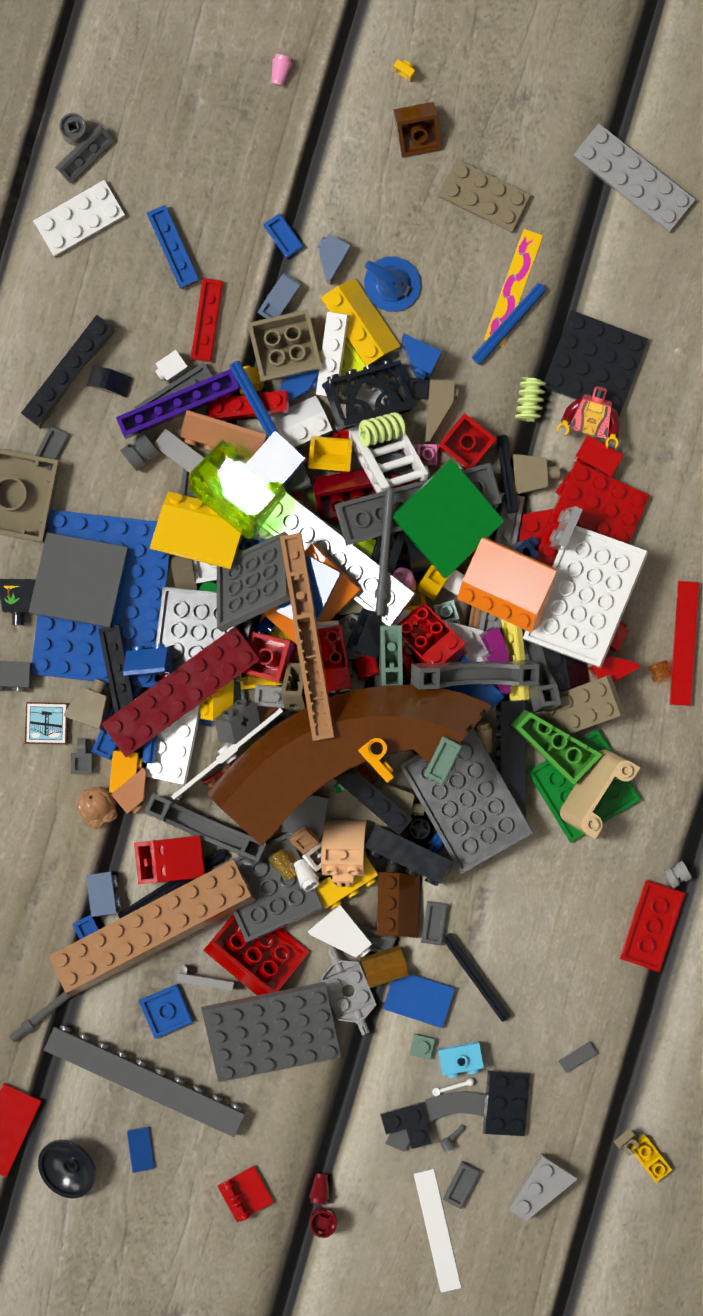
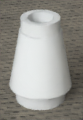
[294,859,319,892]

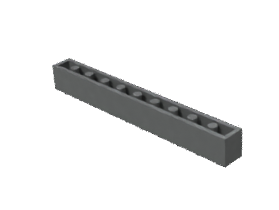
[44,1024,245,1137]

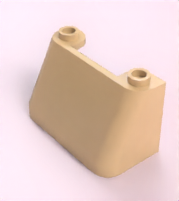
[560,750,640,839]

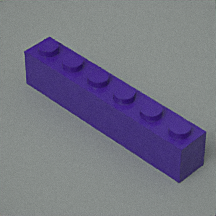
[116,369,240,439]

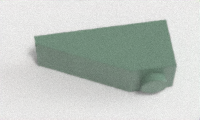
[379,625,403,686]

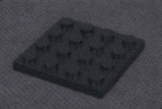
[542,310,648,417]

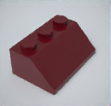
[313,469,376,524]

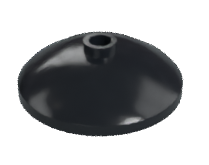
[38,1139,96,1199]

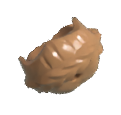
[77,787,117,829]

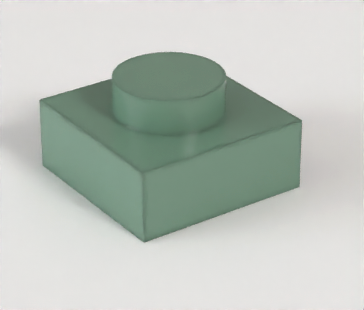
[410,1034,435,1060]

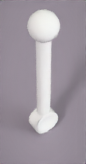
[432,1078,475,1096]

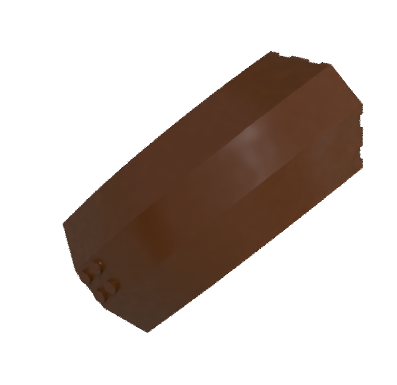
[206,684,491,846]

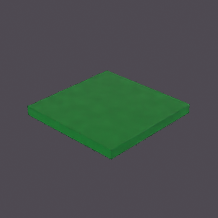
[392,459,504,578]
[527,729,641,843]

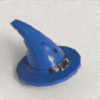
[364,256,421,312]

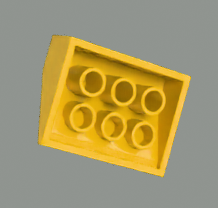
[150,491,247,569]

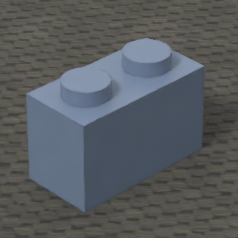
[86,871,121,917]

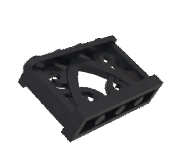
[322,359,417,432]

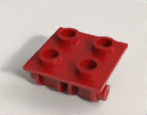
[217,1166,274,1223]

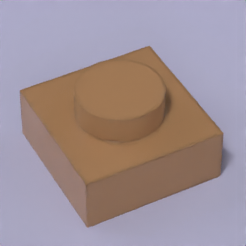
[290,825,319,854]

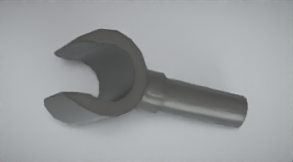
[441,1125,465,1152]

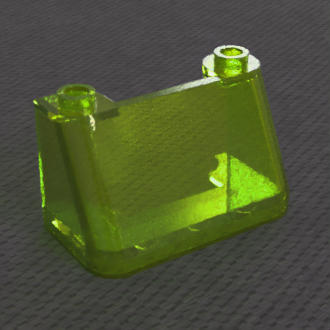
[189,440,286,539]

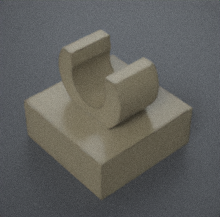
[614,1128,640,1156]

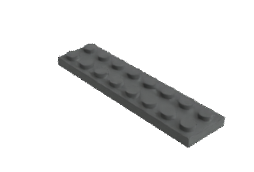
[334,463,502,546]

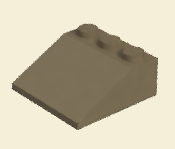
[248,309,322,383]

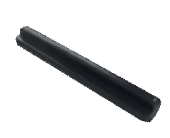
[496,435,519,514]

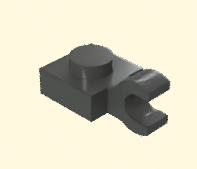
[71,738,92,774]

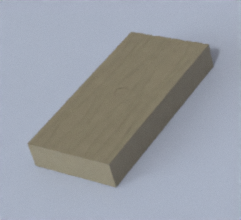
[0,449,61,544]

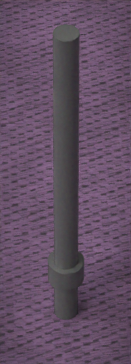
[374,488,395,616]
[9,991,72,1042]

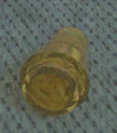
[268,849,297,881]

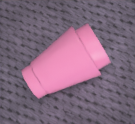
[271,54,292,86]

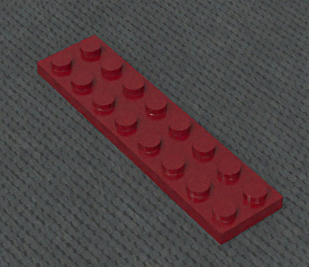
[101,626,261,758]

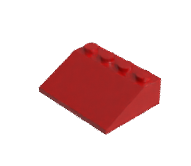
[203,914,310,995]

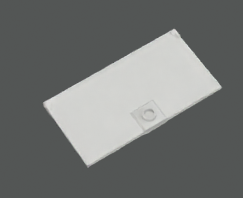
[171,708,285,800]

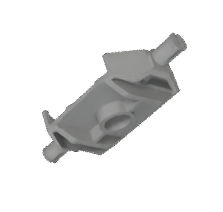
[320,947,376,1035]

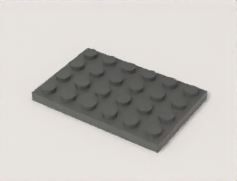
[400,727,534,874]
[201,982,341,1082]

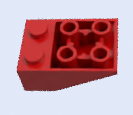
[397,602,468,663]
[318,625,353,694]
[134,835,205,884]

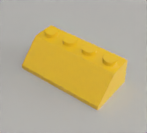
[321,279,401,366]

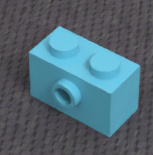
[438,1041,484,1078]

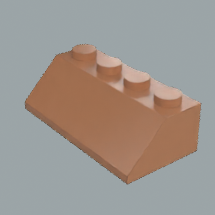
[180,410,268,463]

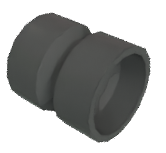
[59,113,89,146]
[120,433,159,471]

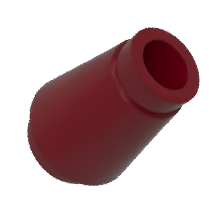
[309,1174,329,1205]

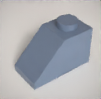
[317,234,350,285]

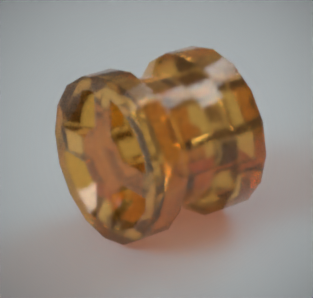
[647,660,672,682]

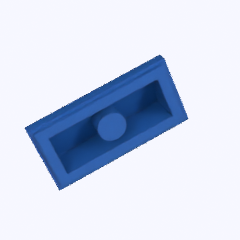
[127,1127,154,1173]

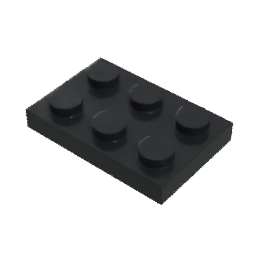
[483,1070,530,1136]

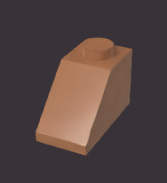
[111,768,147,814]

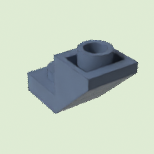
[257,273,301,319]

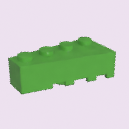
[510,710,603,785]

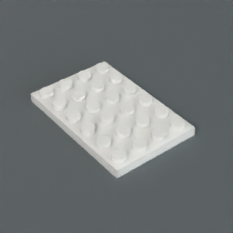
[523,526,648,668]

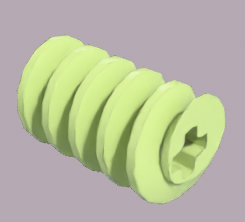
[515,377,546,422]
[358,412,405,447]

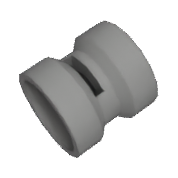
[664,861,692,889]

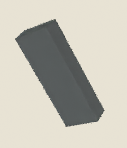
[559,1042,597,1073]

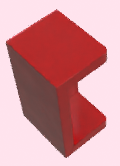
[574,435,624,477]

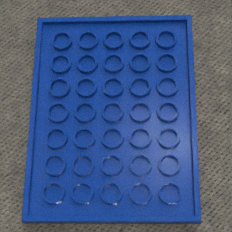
[31,510,170,688]

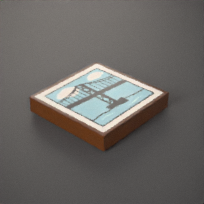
[25,702,68,745]

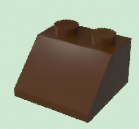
[393,102,442,157]

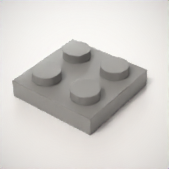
[549,506,583,550]

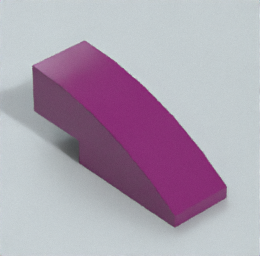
[479,626,511,694]

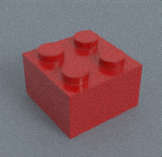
[437,413,496,470]
[243,632,297,684]

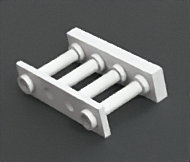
[349,426,430,493]

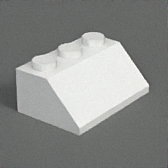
[263,395,333,449]

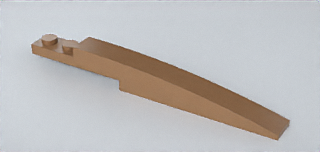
[280,532,335,742]

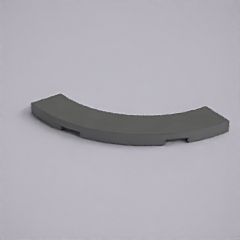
[385,1092,486,1152]

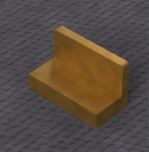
[360,945,409,988]

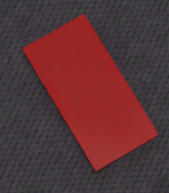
[619,880,685,972]
[0,1083,42,1177]

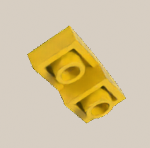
[628,1134,672,1183]

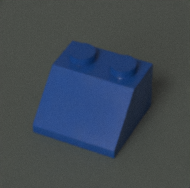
[401,333,442,380]
[123,644,173,677]

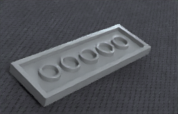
[573,123,695,233]

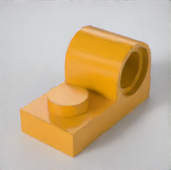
[358,738,394,783]

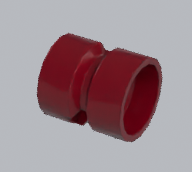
[310,1206,337,1238]

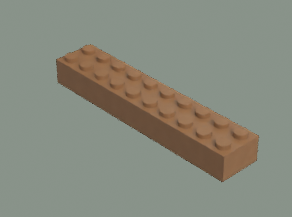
[49,859,256,996]

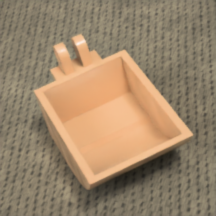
[321,819,367,887]

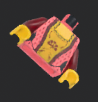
[556,386,620,450]

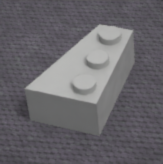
[507,1153,578,1221]

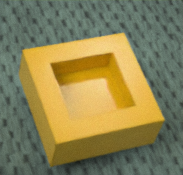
[393,59,415,82]

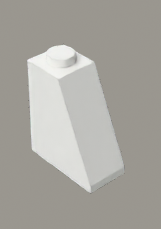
[308,905,372,958]

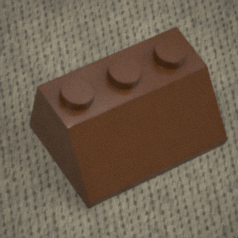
[376,872,420,938]

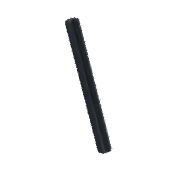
[118,849,227,918]

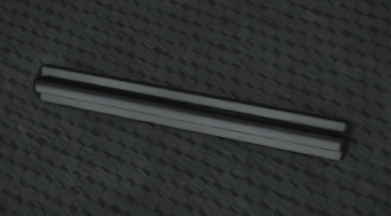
[443,933,510,1022]

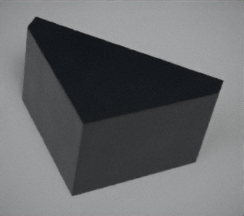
[87,366,132,398]

